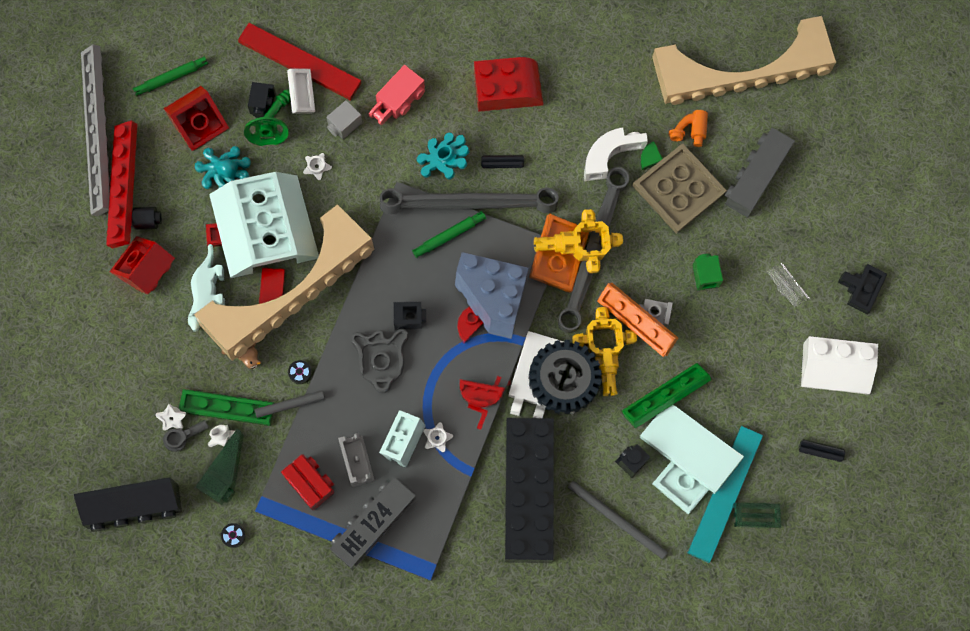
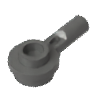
[163,420,209,452]

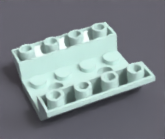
[210,172,319,278]

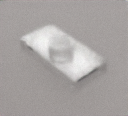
[767,263,809,308]

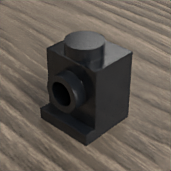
[248,82,276,118]
[394,302,426,330]
[615,444,650,478]

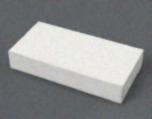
[287,69,315,114]

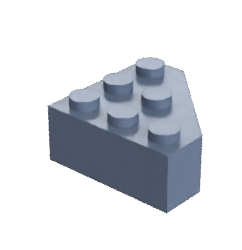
[455,252,529,339]

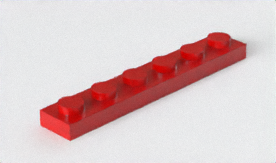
[106,120,137,249]

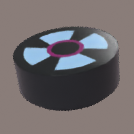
[288,360,312,384]
[221,523,246,548]

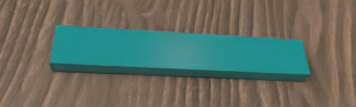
[687,426,763,563]

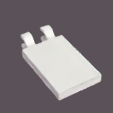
[508,331,566,418]

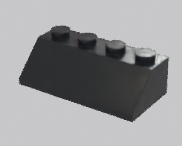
[74,477,182,532]

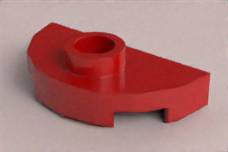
[457,306,484,344]
[460,379,505,408]

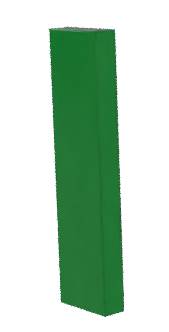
[621,363,711,429]
[179,389,275,426]

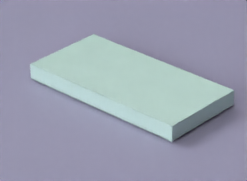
[640,405,744,494]

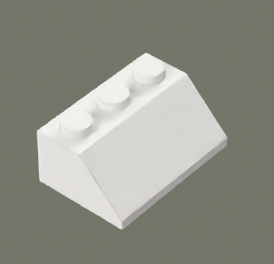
[801,336,878,394]

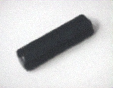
[481,155,524,168]
[799,439,845,462]

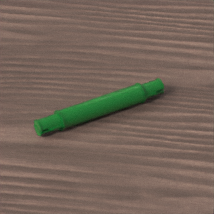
[133,56,209,96]
[412,211,486,258]

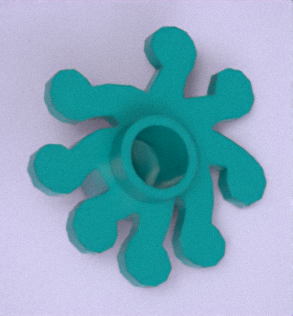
[417,132,469,180]
[195,146,251,189]

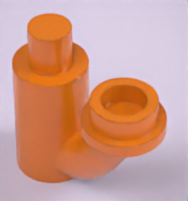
[669,110,708,147]

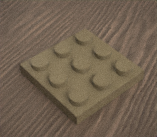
[632,143,727,234]

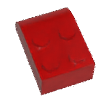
[474,57,543,112]

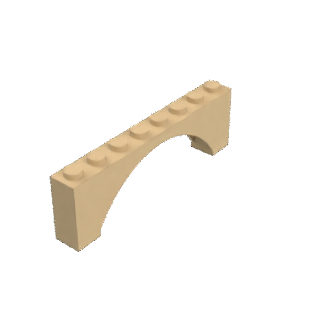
[652,16,836,105]
[194,205,375,361]

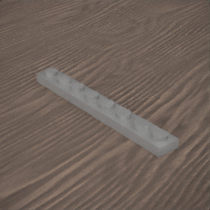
[81,44,110,216]

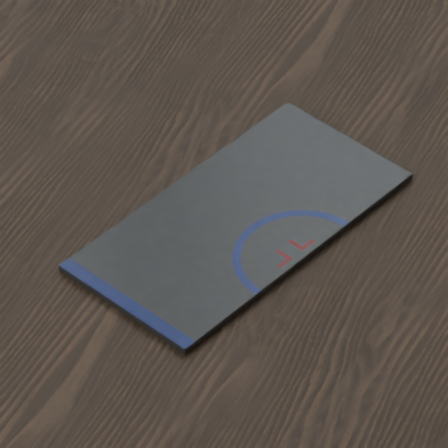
[255,182,547,581]

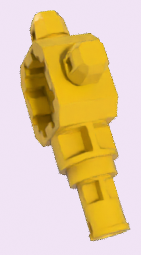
[534,209,623,273]
[572,307,637,396]

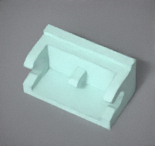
[379,410,426,467]

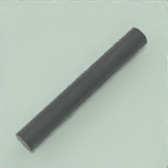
[255,390,325,418]

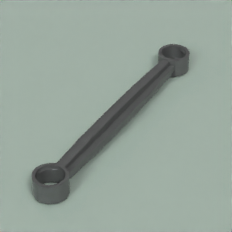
[558,167,629,333]
[380,187,559,214]

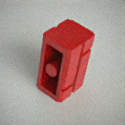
[281,454,334,511]

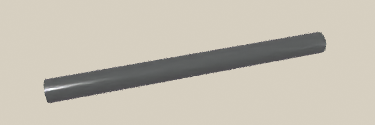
[568,480,668,559]

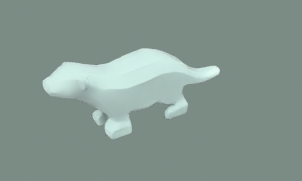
[188,244,225,332]

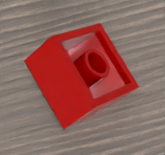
[163,86,229,151]
[109,236,175,294]

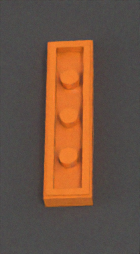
[597,283,678,357]

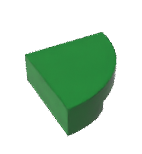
[640,141,662,170]

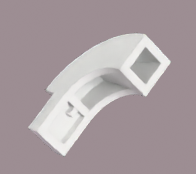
[584,128,648,181]

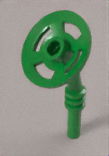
[244,89,291,146]

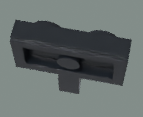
[838,264,887,314]

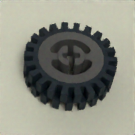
[528,340,602,414]

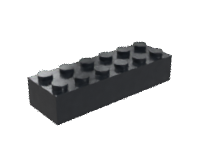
[505,418,554,563]

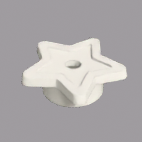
[303,153,332,180]
[156,404,186,430]
[423,422,453,452]
[208,425,236,447]

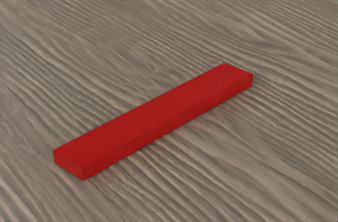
[238,23,361,101]

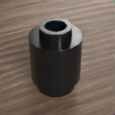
[131,207,162,230]

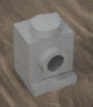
[639,299,672,328]

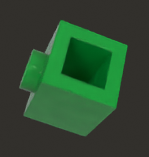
[692,254,723,291]

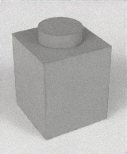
[326,100,362,139]

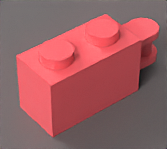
[369,65,425,125]

